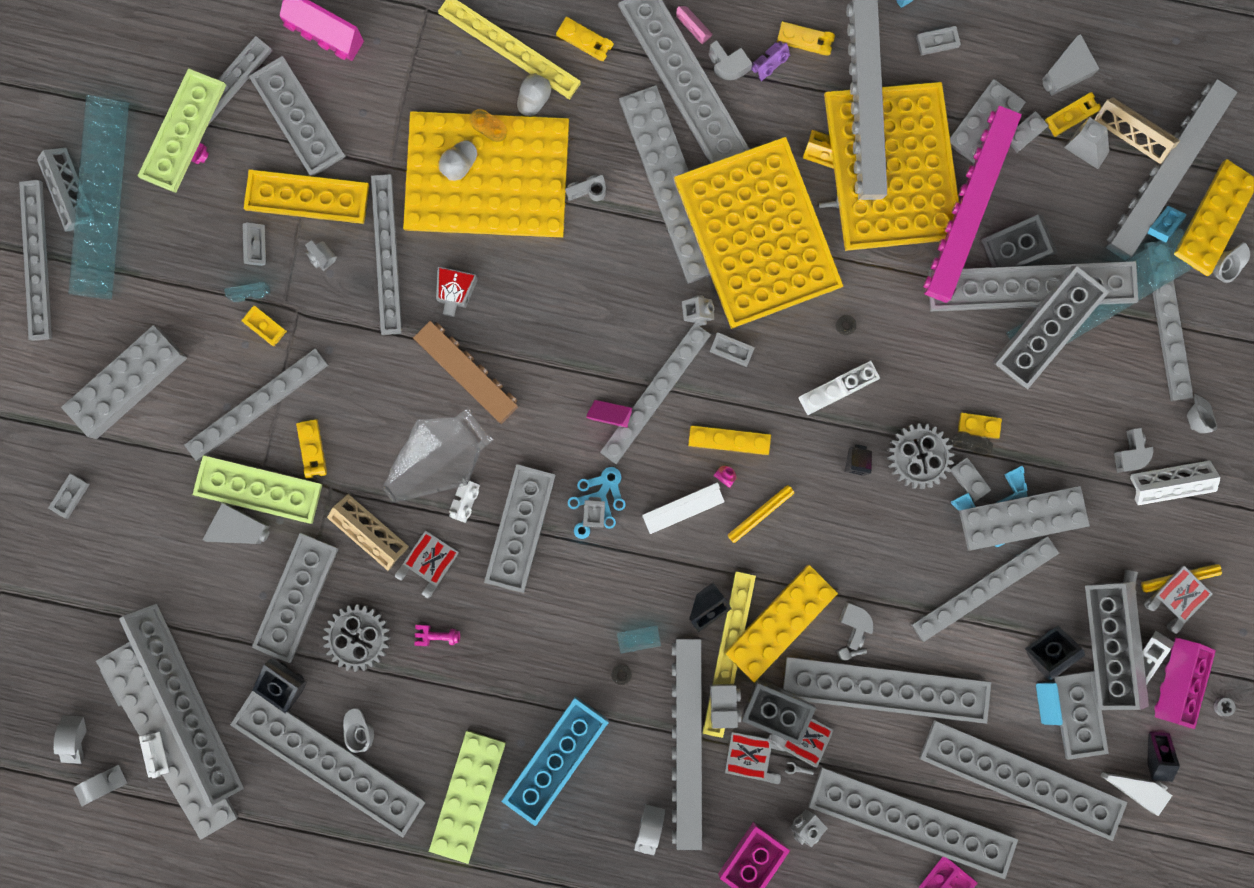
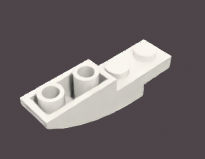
[798,361,880,415]

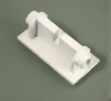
[449,479,480,523]
[139,732,169,778]

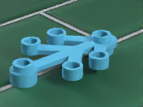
[568,467,625,539]

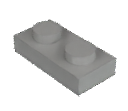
[916,26,961,56]
[1010,111,1049,153]
[243,223,266,266]
[710,332,755,367]
[951,457,991,502]
[48,473,90,519]

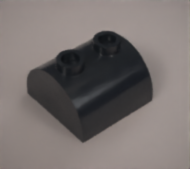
[1025,625,1085,680]
[252,658,307,714]

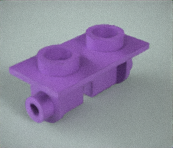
[751,41,790,81]

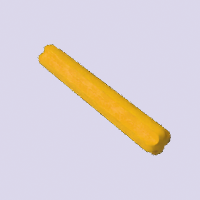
[728,485,794,543]
[1141,564,1222,593]

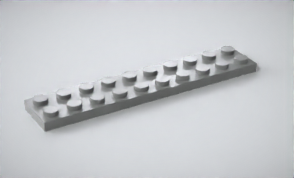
[618,0,750,164]
[619,85,711,284]
[928,261,1138,311]
[119,604,244,808]
[96,642,238,840]
[783,657,991,724]
[230,691,426,838]
[919,720,1128,841]
[808,767,1018,879]

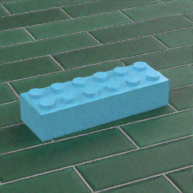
[502,696,609,826]

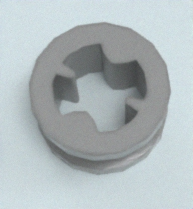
[1214,698,1236,716]

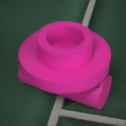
[191,143,209,165]
[713,466,737,488]

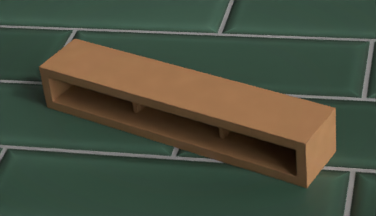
[413,321,518,424]

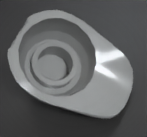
[517,73,551,117]
[438,141,477,181]
[1213,242,1250,283]
[1187,394,1217,433]
[343,708,374,753]

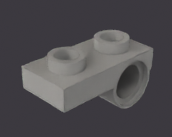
[565,175,606,201]
[305,240,337,271]

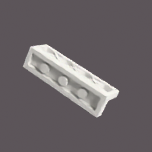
[1130,461,1220,505]
[642,483,725,534]

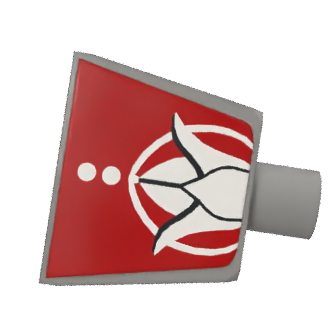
[436,267,478,317]

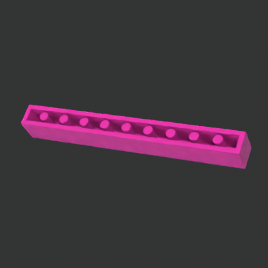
[923,106,1022,303]

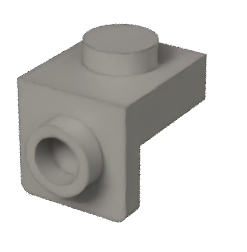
[583,497,605,528]

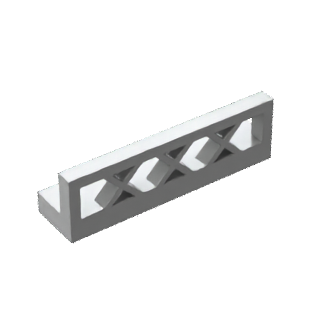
[37,148,94,231]

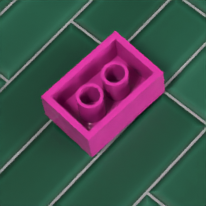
[718,822,790,888]

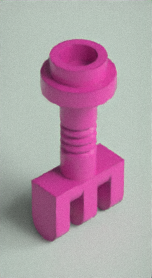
[414,625,460,646]

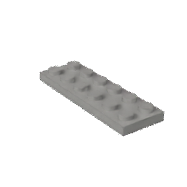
[249,56,346,177]
[484,464,556,593]
[959,486,1090,551]
[252,533,339,663]

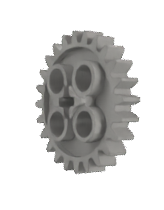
[887,423,954,489]
[323,604,391,672]

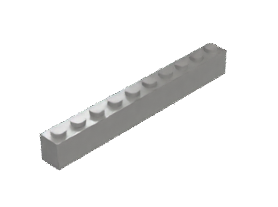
[846,0,887,200]
[1105,79,1237,260]
[672,638,702,850]

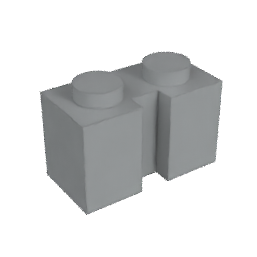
[710,684,741,729]

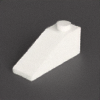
[1143,631,1174,685]
[1100,772,1173,816]

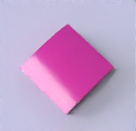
[919,857,978,888]

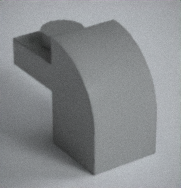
[709,40,752,80]
[1114,428,1153,473]
[838,602,873,651]
[54,715,87,764]
[73,765,127,806]
[634,804,665,855]

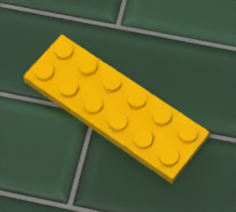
[1174,159,1254,276]
[243,170,369,224]
[724,565,838,682]

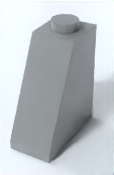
[1042,34,1099,96]
[1064,117,1109,169]
[202,503,270,544]

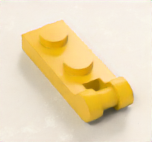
[556,17,614,62]
[777,21,835,55]
[1044,92,1102,137]
[296,420,327,479]

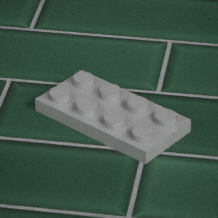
[950,79,1026,163]
[1053,671,1109,760]

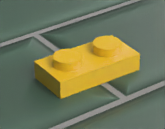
[241,306,287,346]
[958,413,1002,439]

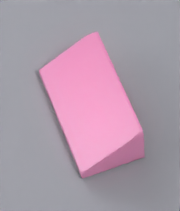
[676,6,712,44]

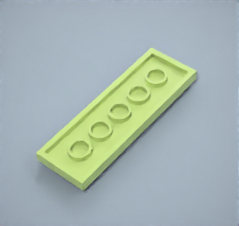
[138,69,226,193]
[192,456,323,524]
[429,730,506,864]

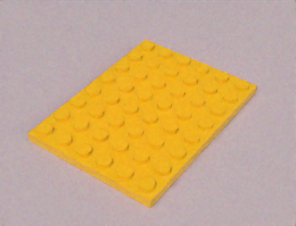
[824,82,959,251]
[403,111,569,238]
[674,137,843,329]

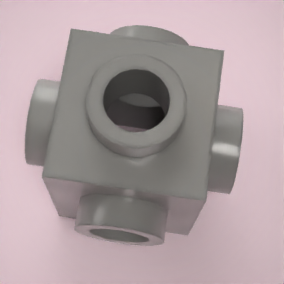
[682,295,714,326]
[789,809,828,847]

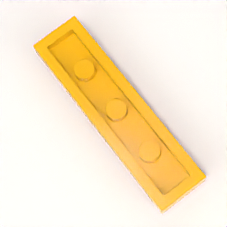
[688,426,771,455]

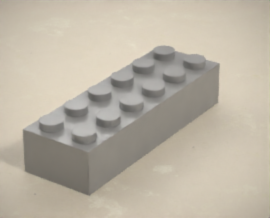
[992,266,1109,389]
[61,325,187,439]
[1085,582,1149,710]

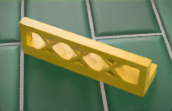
[803,130,834,169]

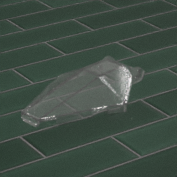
[382,408,494,503]

